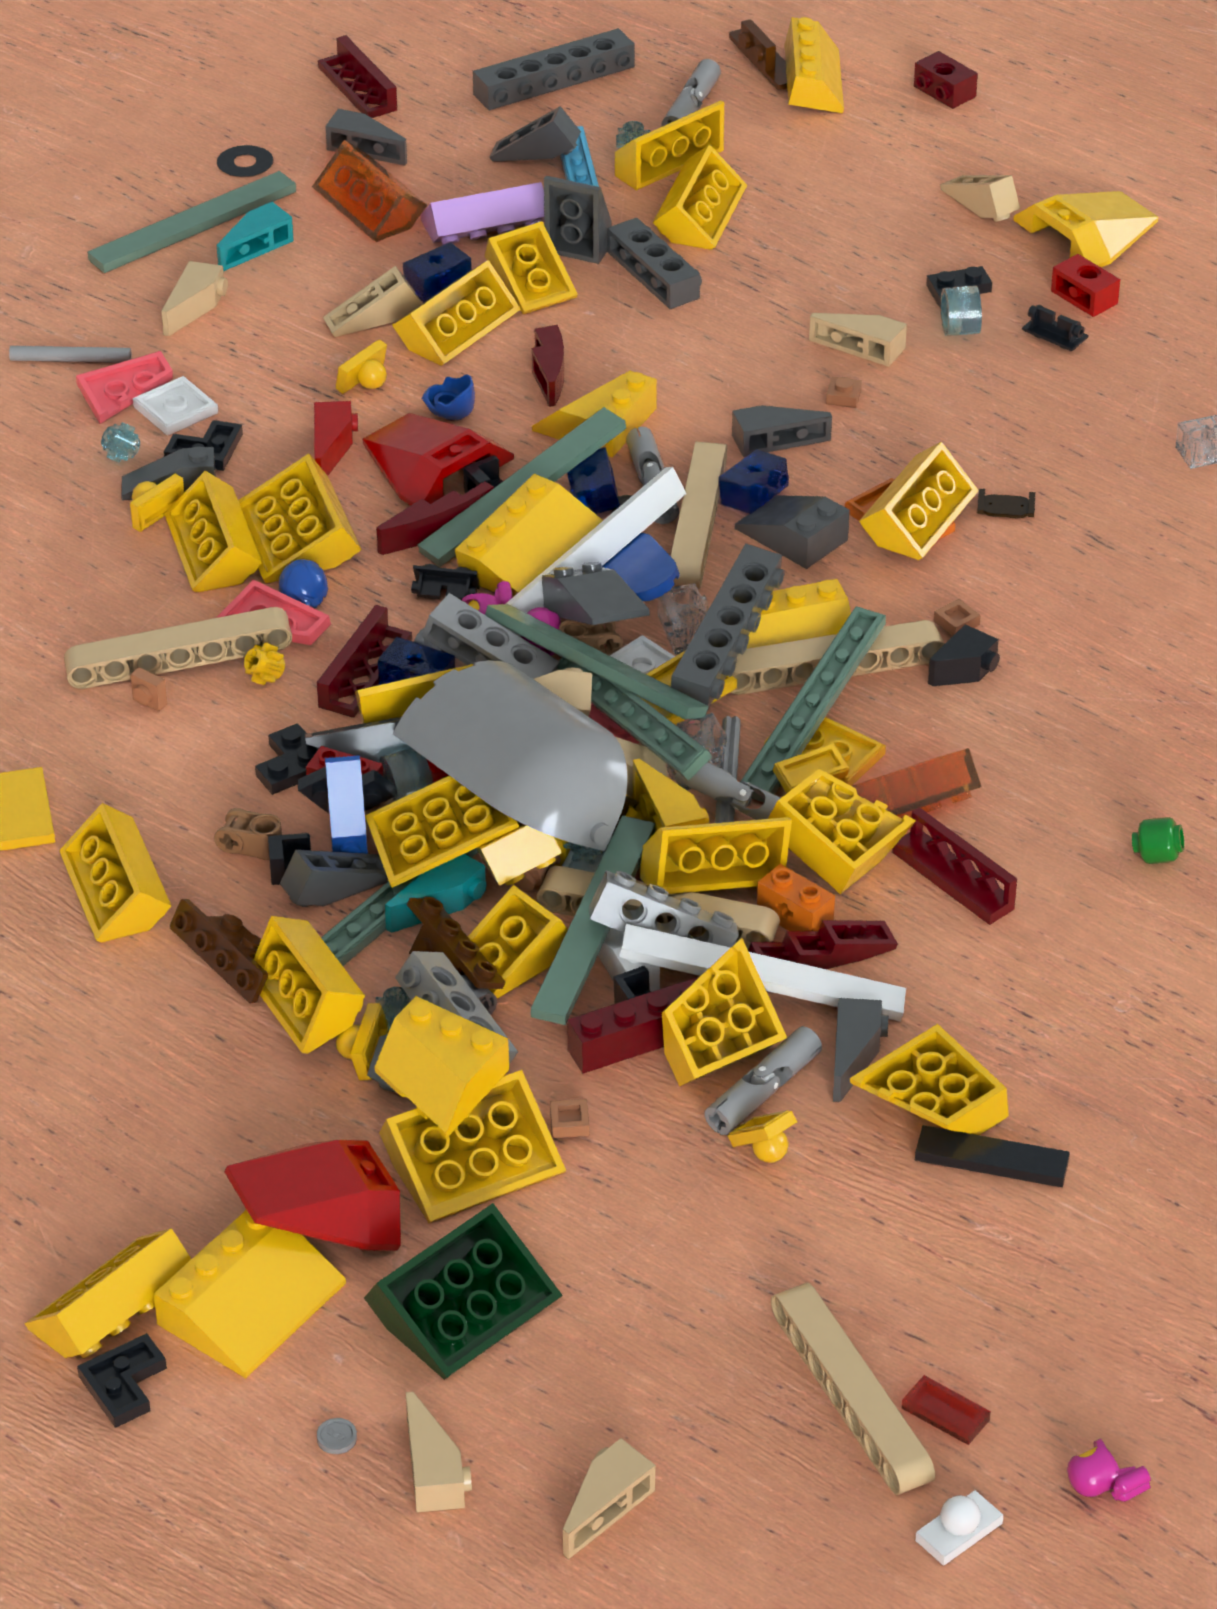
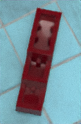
[376,481,494,555]
[748,920,898,969]

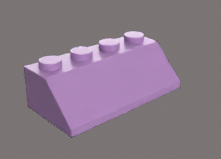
[420,182,544,245]

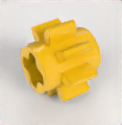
[244,643,285,685]

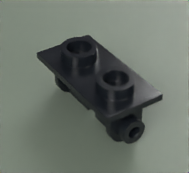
[1022,305,1089,351]
[411,564,480,601]

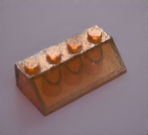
[312,140,427,242]
[852,748,982,819]

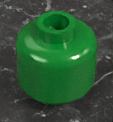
[1132,817,1185,864]

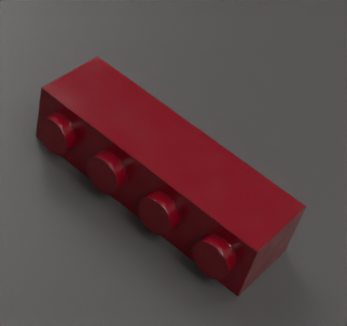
[567,976,700,1074]

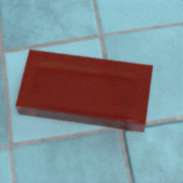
[902,1375,991,1445]

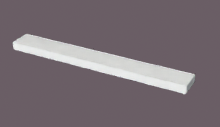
[506,467,687,636]
[619,924,906,1022]

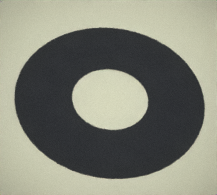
[217,145,273,177]

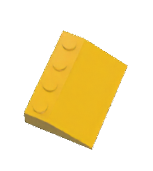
[238,453,362,584]
[454,474,603,597]
[365,776,519,888]
[379,1070,566,1223]
[154,1209,346,1379]

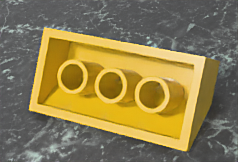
[784,17,844,113]
[615,100,724,191]
[652,144,747,250]
[392,260,521,366]
[859,442,979,560]
[165,471,262,593]
[746,579,851,649]
[355,660,490,724]
[59,803,171,943]
[640,817,792,894]
[253,916,365,1054]
[24,1228,191,1359]

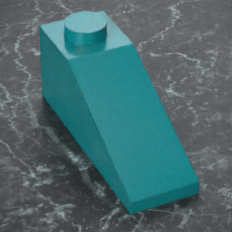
[216,202,294,271]
[385,854,487,933]

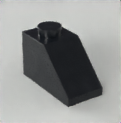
[928,624,1000,686]

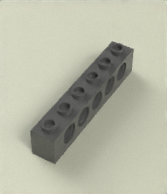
[473,28,635,111]
[671,543,785,711]

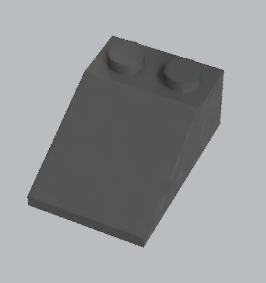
[544,176,612,264]
[735,495,850,569]
[542,562,650,625]

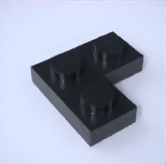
[926,266,992,318]
[164,420,243,471]
[255,723,319,795]
[298,767,395,814]
[77,1333,167,1428]

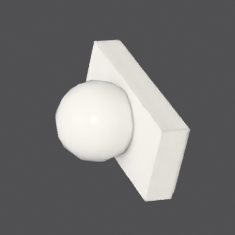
[915,1490,1003,1566]

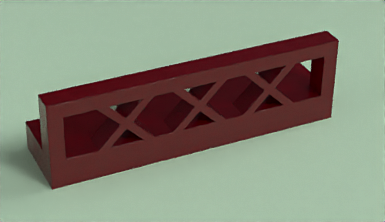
[318,35,398,118]
[317,605,412,718]
[892,807,1017,925]

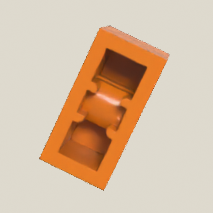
[757,864,835,931]

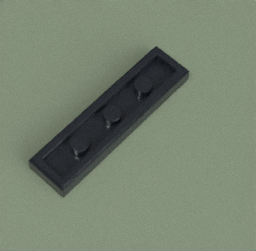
[915,1125,1070,1188]

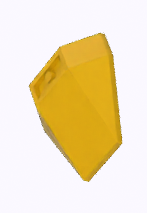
[1013,191,1158,268]

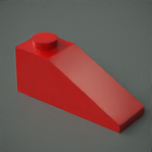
[314,401,359,476]

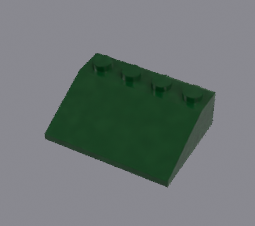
[364,1203,563,1380]

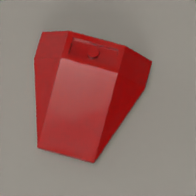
[362,413,514,506]
[224,1140,401,1251]

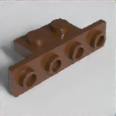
[729,19,787,90]
[407,897,506,989]
[170,899,268,1003]

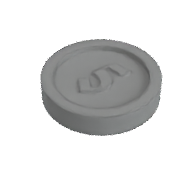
[317,1418,357,1454]

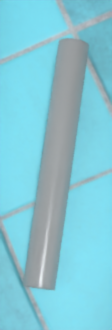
[9,346,132,363]

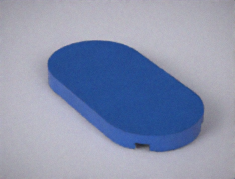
[602,533,680,602]

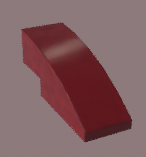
[531,324,564,407]

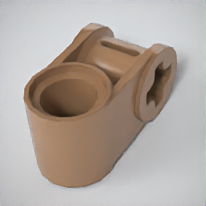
[558,620,623,658]
[214,808,282,860]

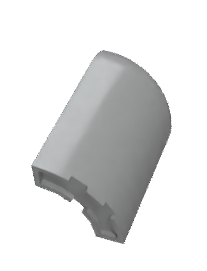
[393,660,627,851]

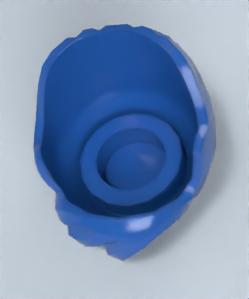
[421,374,475,420]
[278,559,328,609]

